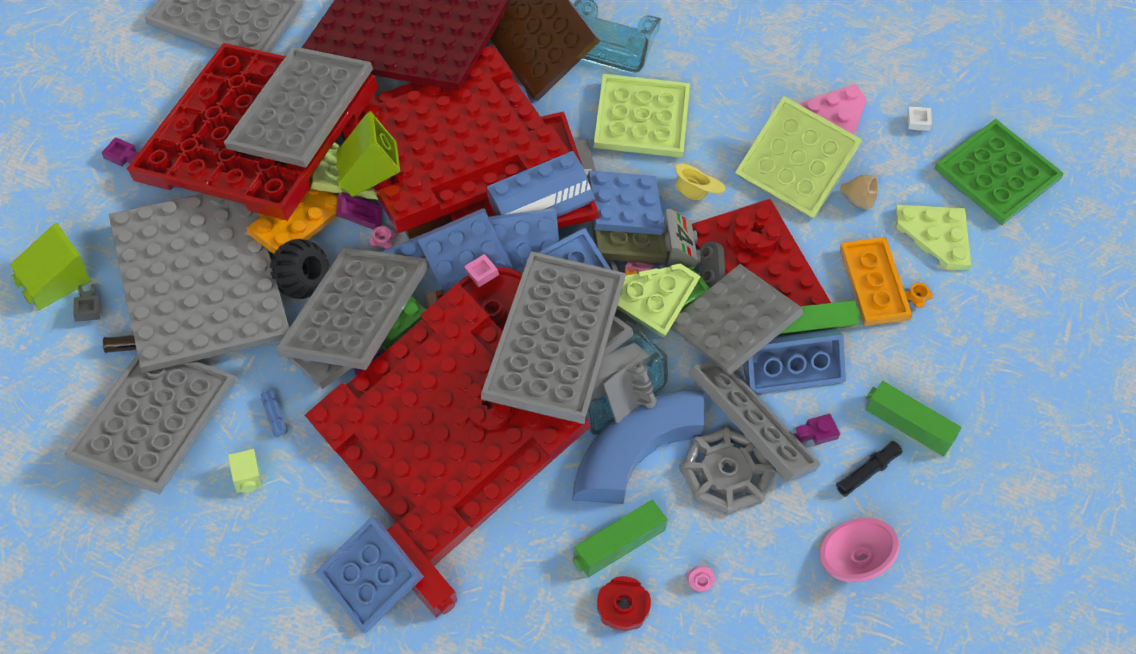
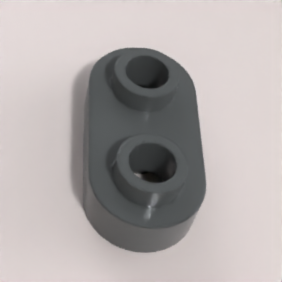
[700,241,725,288]

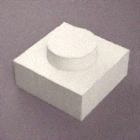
[907,106,932,131]

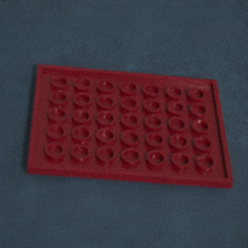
[301,0,509,91]

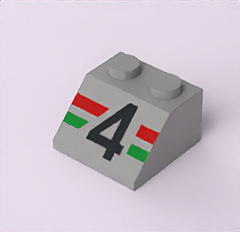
[663,209,701,270]

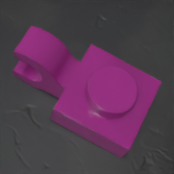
[102,137,138,167]
[793,414,840,445]

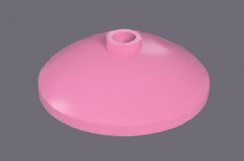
[820,518,899,582]

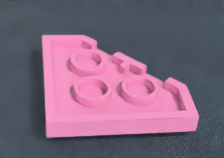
[799,84,867,135]

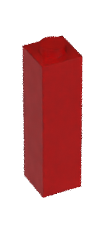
[387,522,457,617]

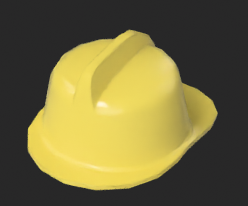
[675,164,726,200]

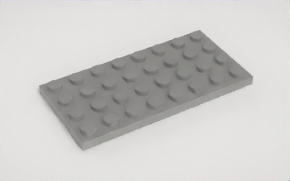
[481,251,626,424]

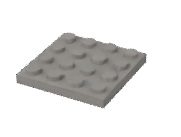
[671,264,804,376]

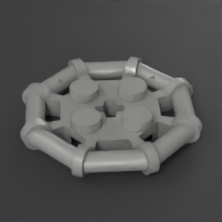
[680,426,776,514]

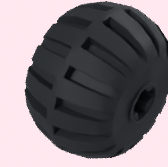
[270,239,330,299]

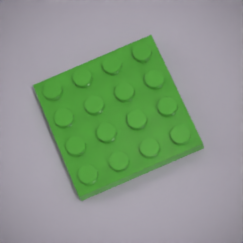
[934,119,1064,225]

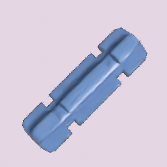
[261,390,287,437]

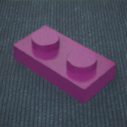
[336,192,382,230]

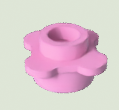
[369,226,396,250]

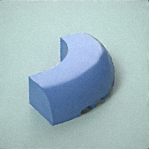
[572,390,704,504]

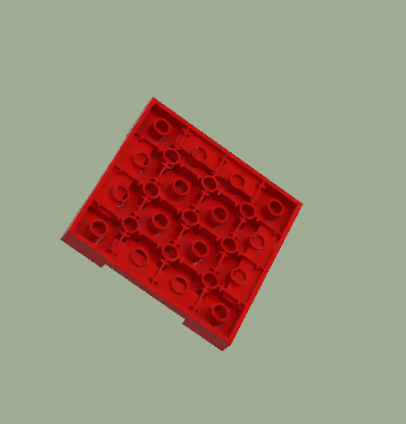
[127,43,378,221]
[340,45,570,234]
[304,283,591,566]

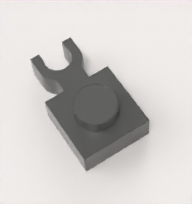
[73,284,100,322]

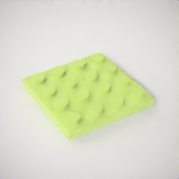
[593,74,690,158]
[735,96,863,219]

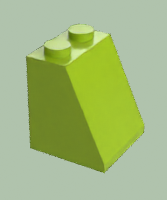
[336,111,400,197]
[10,223,91,311]

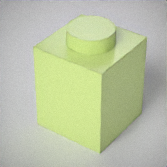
[228,449,262,493]

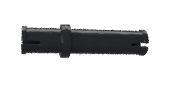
[836,441,903,497]

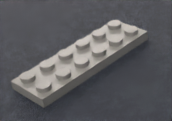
[689,361,821,482]

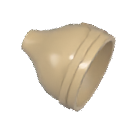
[840,175,878,210]

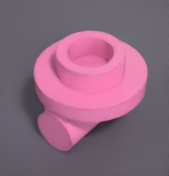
[686,566,715,592]

